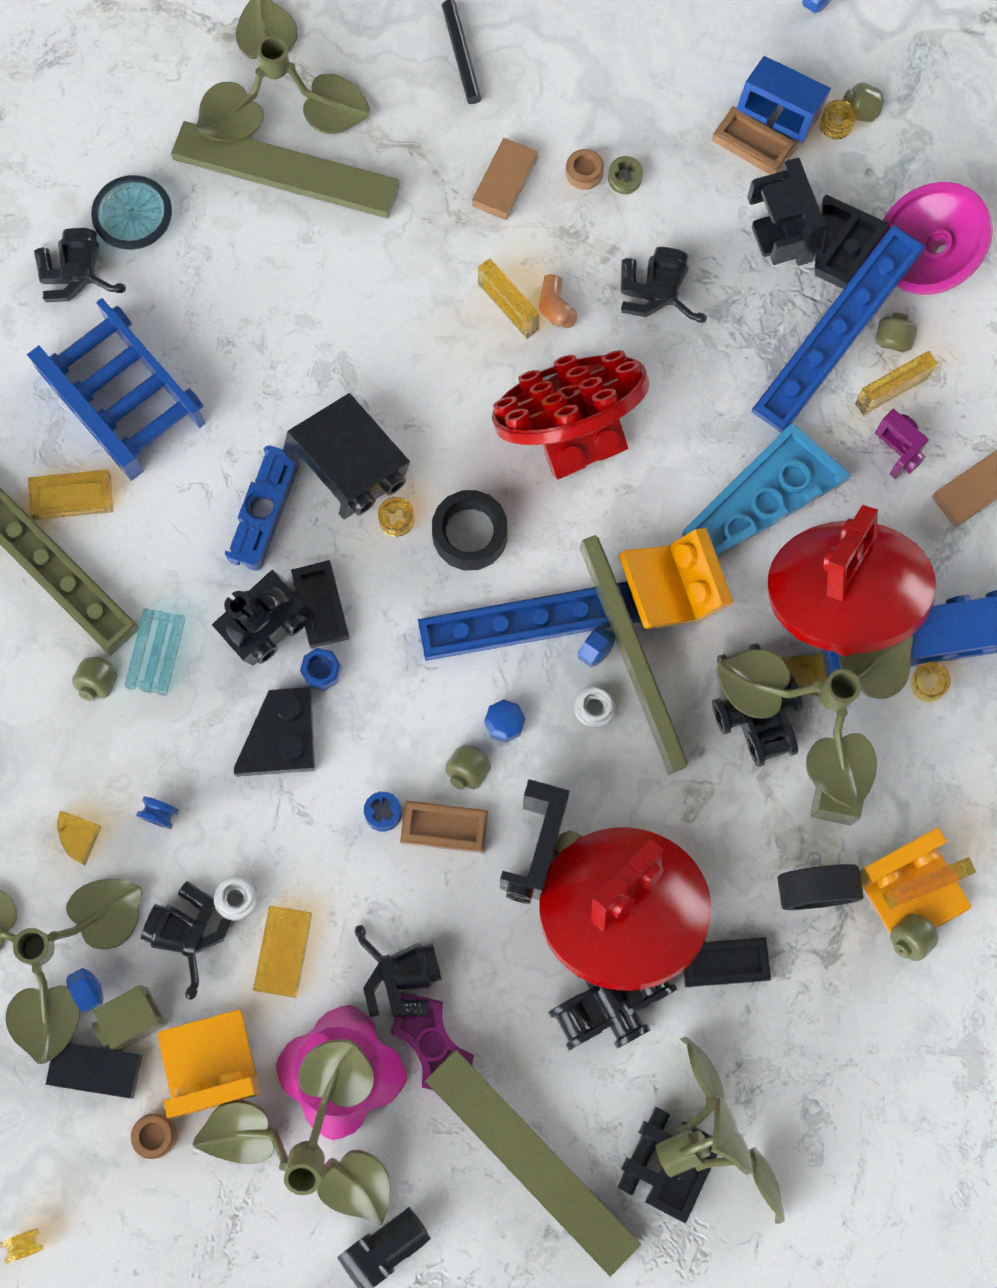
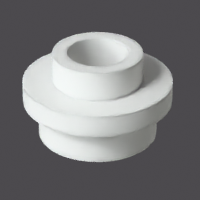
[574,687,616,728]
[214,877,256,920]

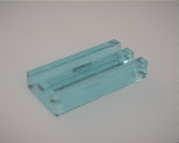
[124,608,186,696]

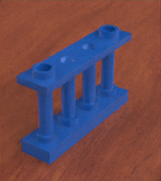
[26,298,205,481]

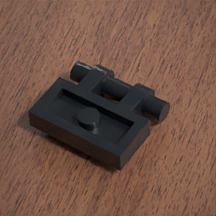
[617,1107,718,1224]

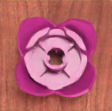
[276,1005,407,1140]

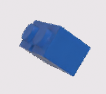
[736,56,831,143]

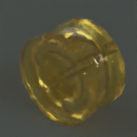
[819,100,856,140]
[378,497,414,537]
[910,662,951,702]
[0,1228,45,1265]

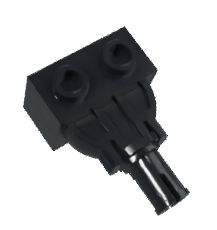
[212,569,313,666]

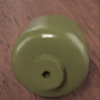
[843,83,884,122]
[875,313,917,353]
[72,657,117,701]
[445,746,491,790]
[890,913,939,961]

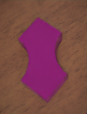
[391,991,474,1090]

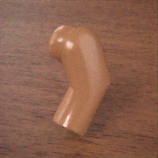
[539,274,577,328]

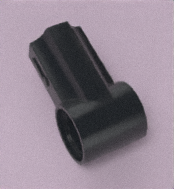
[337,1206,431,1288]

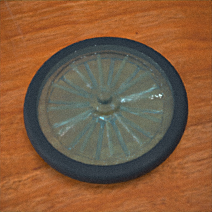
[91,175,172,250]

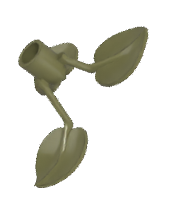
[196,0,370,142]
[717,635,913,808]
[0,879,142,1064]
[656,1036,785,1224]
[193,1039,391,1225]

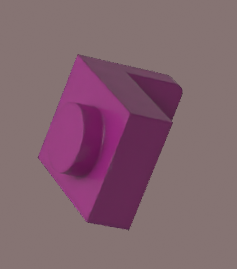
[875,408,929,479]

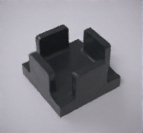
[747,157,826,266]

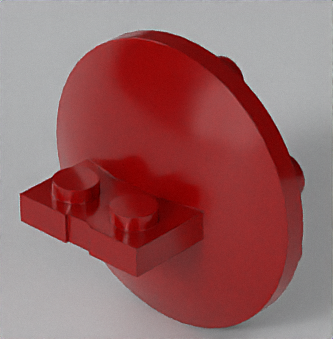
[492,350,650,480]
[768,504,936,656]
[539,827,711,991]

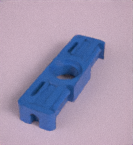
[225,445,300,571]

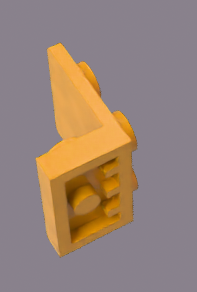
[619,528,734,629]
[860,827,971,934]
[158,1010,261,1118]

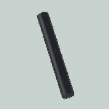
[442,0,482,104]

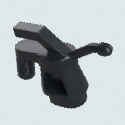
[34,228,126,302]
[621,247,707,323]
[140,881,232,1000]
[354,925,442,1018]

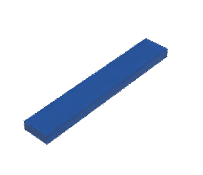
[752,224,926,433]
[418,581,642,661]

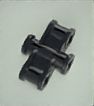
[712,643,803,767]
[548,976,677,1051]

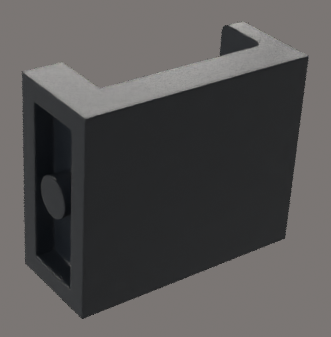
[283,393,410,520]
[500,779,570,904]

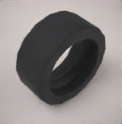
[432,490,508,571]
[777,864,864,910]

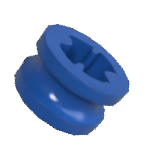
[364,791,402,832]
[136,796,179,829]

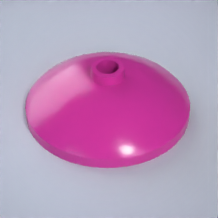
[883,182,993,295]

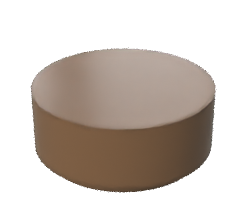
[566,149,604,190]
[131,1114,177,1159]

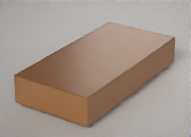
[712,106,797,174]
[472,137,538,220]
[932,450,997,528]
[400,800,488,854]

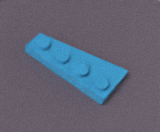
[682,423,851,558]

